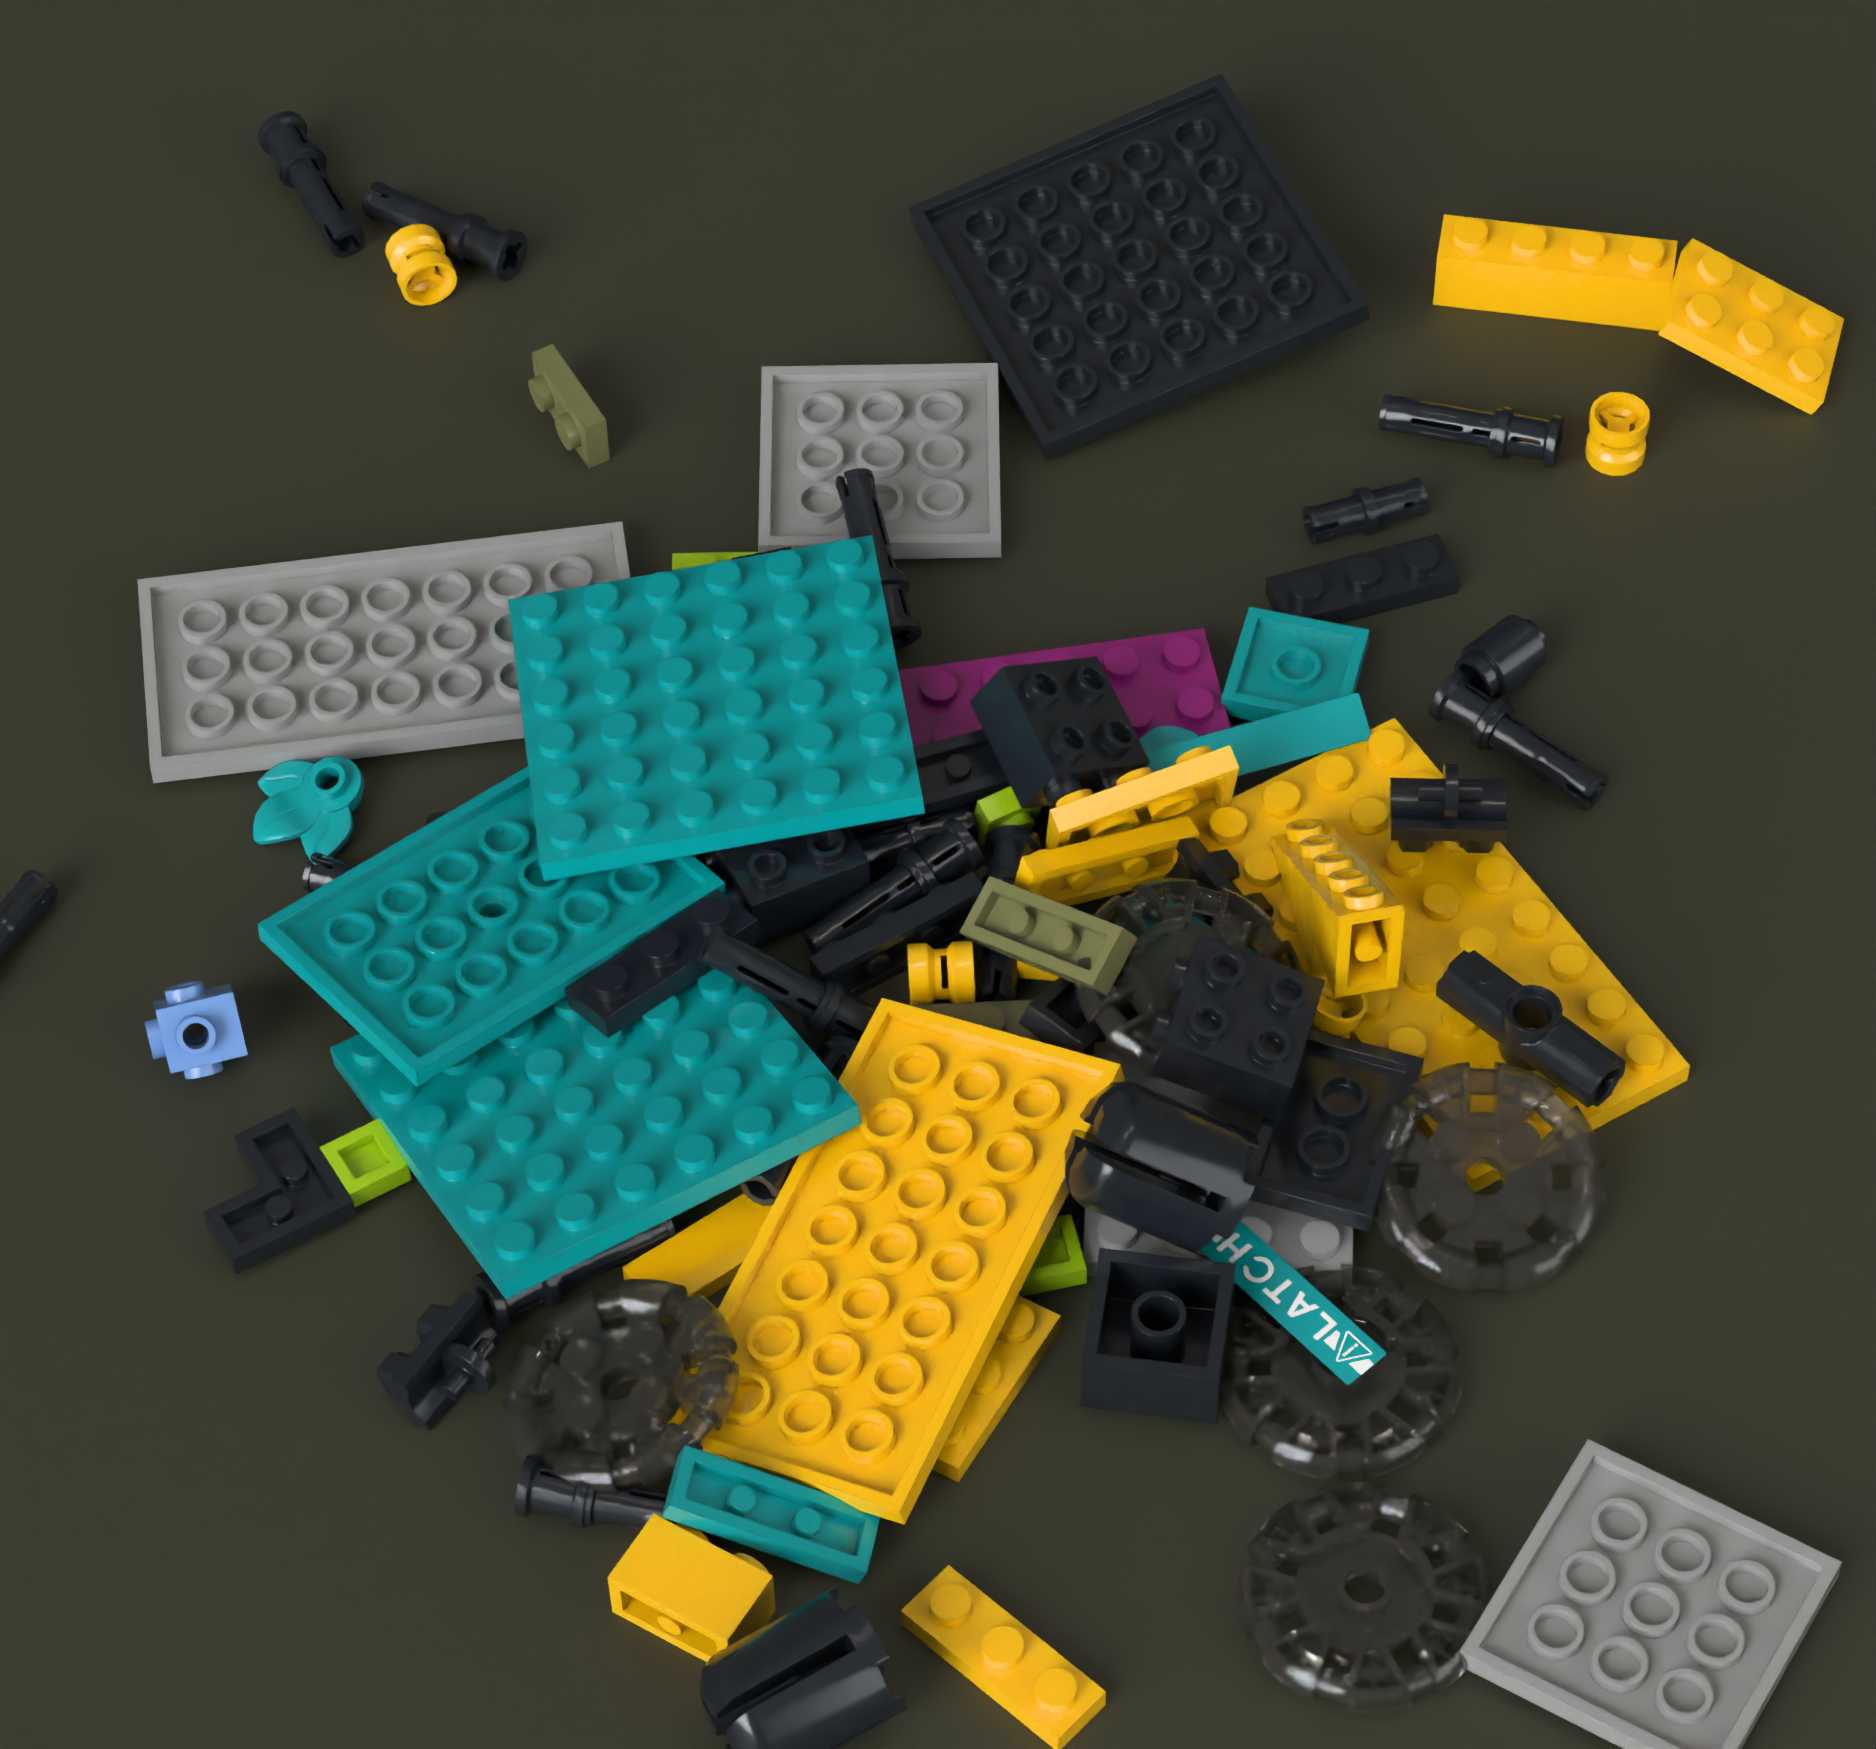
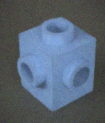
[144,980,248,1079]

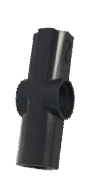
[1436,950,1626,1108]

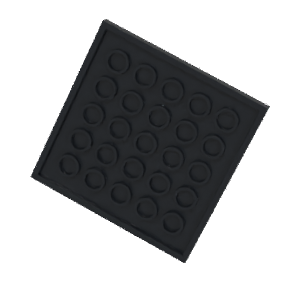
[908,73,1370,460]

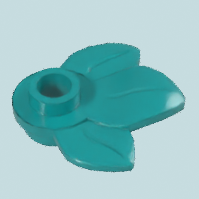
[253,756,364,865]

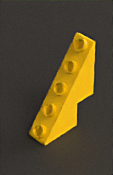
[1270,819,1405,998]

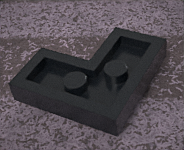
[204,1107,356,1274]

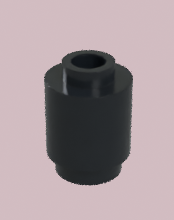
[1455,615,1547,698]

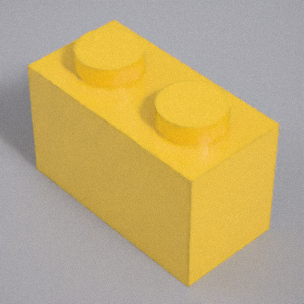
[608,1513,776,1662]

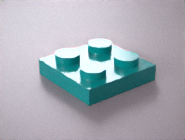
[1221,606,1370,721]

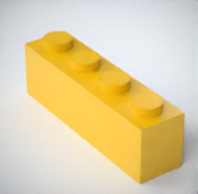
[1433,214,1678,331]

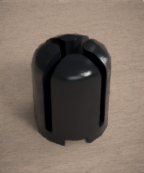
[1065,1081,1260,1257]
[700,1585,907,1749]

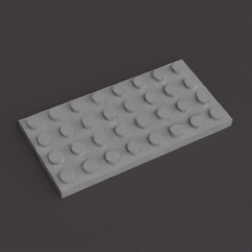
[137,521,630,784]

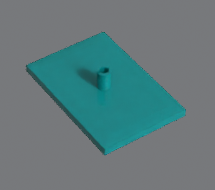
[258,766,726,1087]

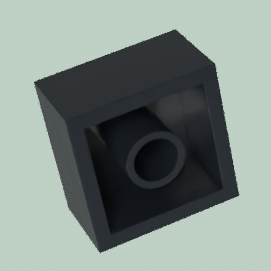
[1080,1248,1236,1424]

